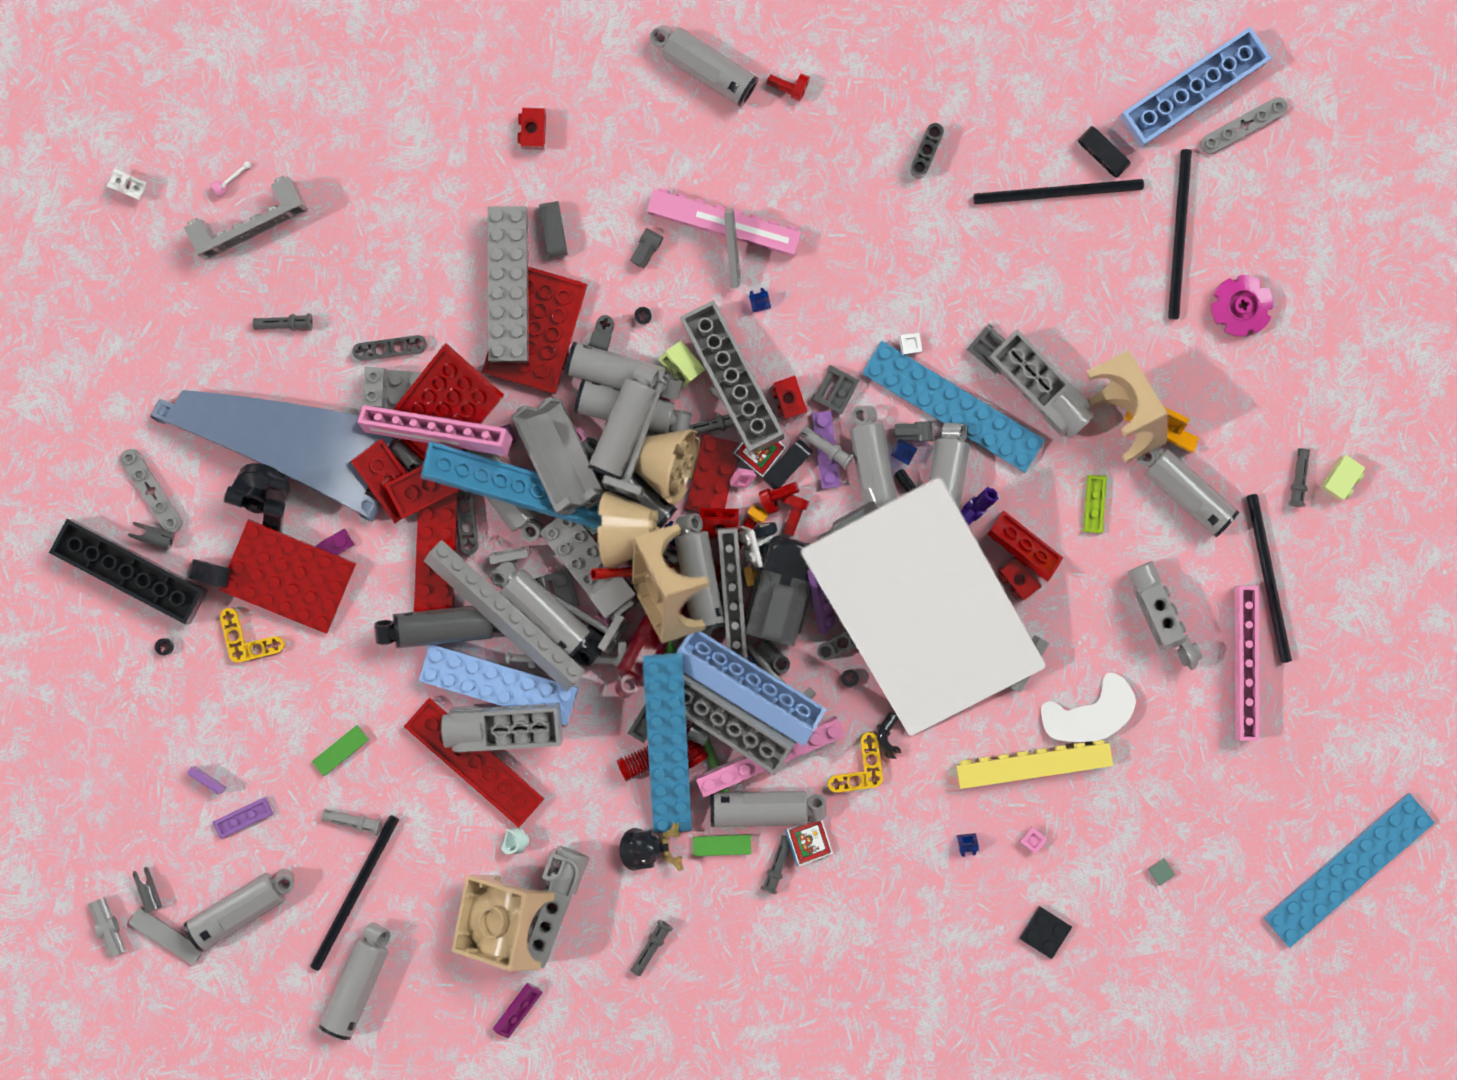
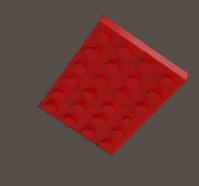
[482,266,588,395]
[393,343,505,461]
[219,519,357,634]

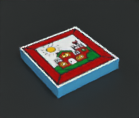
[733,441,786,477]
[785,820,833,866]

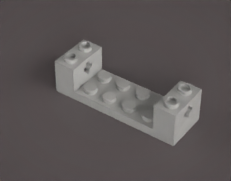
[184,176,308,260]
[362,367,422,409]

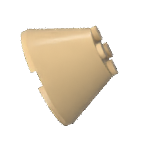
[633,429,700,505]
[598,491,660,568]

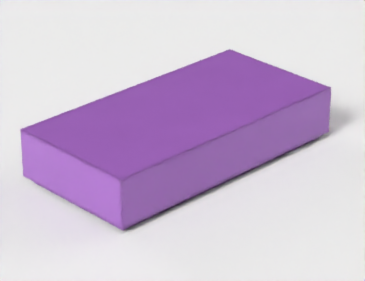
[187,766,227,794]

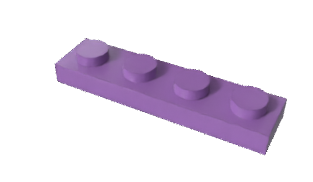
[812,410,841,489]
[808,568,835,634]

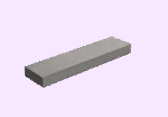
[724,208,741,288]
[129,907,202,965]

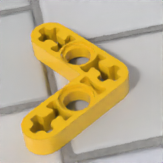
[220,608,285,663]
[827,732,883,793]

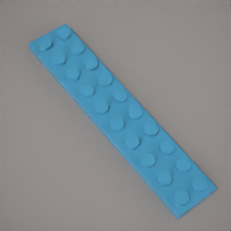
[862,341,1045,473]
[421,441,602,529]
[643,654,692,833]
[1263,793,1435,948]

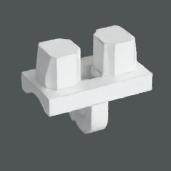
[107,169,147,200]

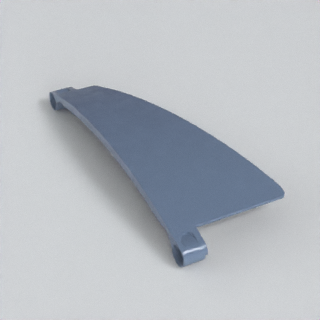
[150,390,394,522]

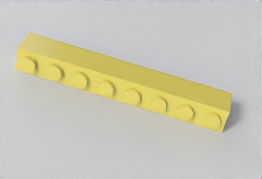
[955,739,1113,789]

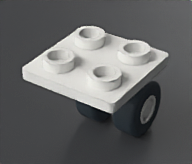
[738,522,777,568]

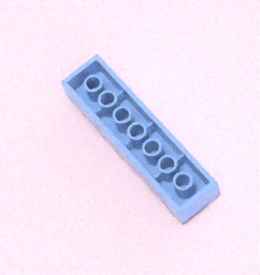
[1119,27,1272,148]
[676,631,827,746]
[419,645,579,725]

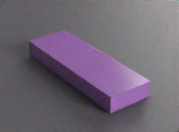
[213,797,274,839]

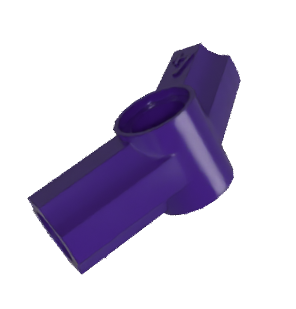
[960,487,999,526]

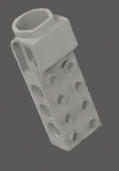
[987,329,1094,438]
[540,518,639,621]
[442,703,563,752]
[527,846,589,969]

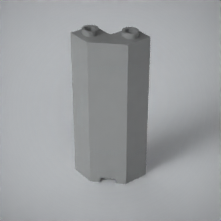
[511,397,605,515]

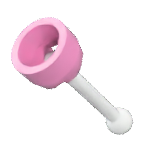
[210,161,251,198]

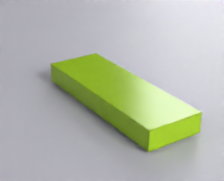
[1083,475,1107,533]

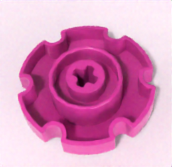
[1210,275,1274,337]

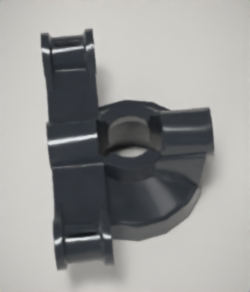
[224,463,290,532]

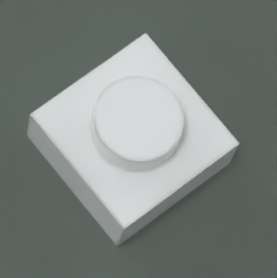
[899,333,922,355]

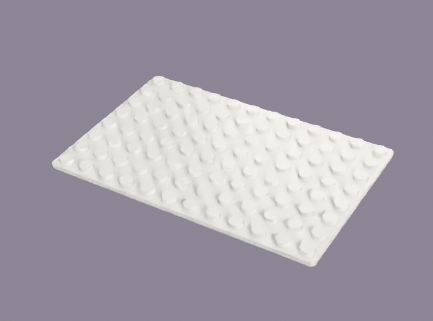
[801,477,1046,736]

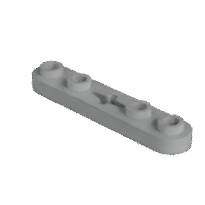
[1200,97,1288,154]
[120,449,182,532]

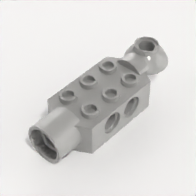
[1128,561,1202,671]

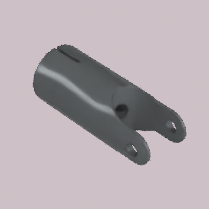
[391,440,424,472]
[128,522,175,550]
[133,867,162,913]

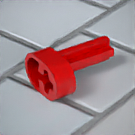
[766,73,810,101]
[759,482,800,515]
[781,495,810,536]

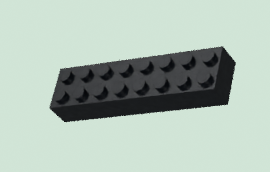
[49,519,208,625]

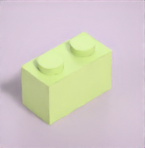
[658,341,705,389]
[1320,455,1365,500]

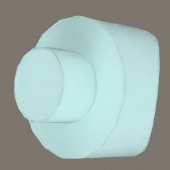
[501,828,529,855]

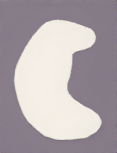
[1041,673,1136,742]

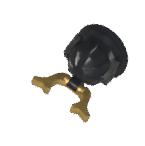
[619,822,684,871]

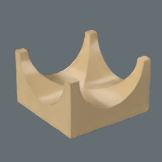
[1087,350,1168,464]
[632,524,709,643]
[451,875,555,971]

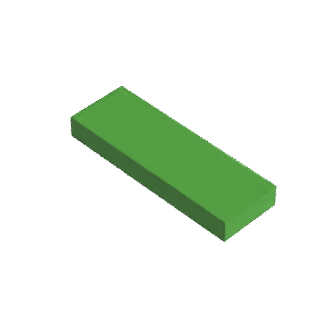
[312,725,370,776]
[693,834,751,856]

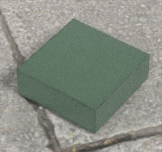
[1148,858,1175,885]

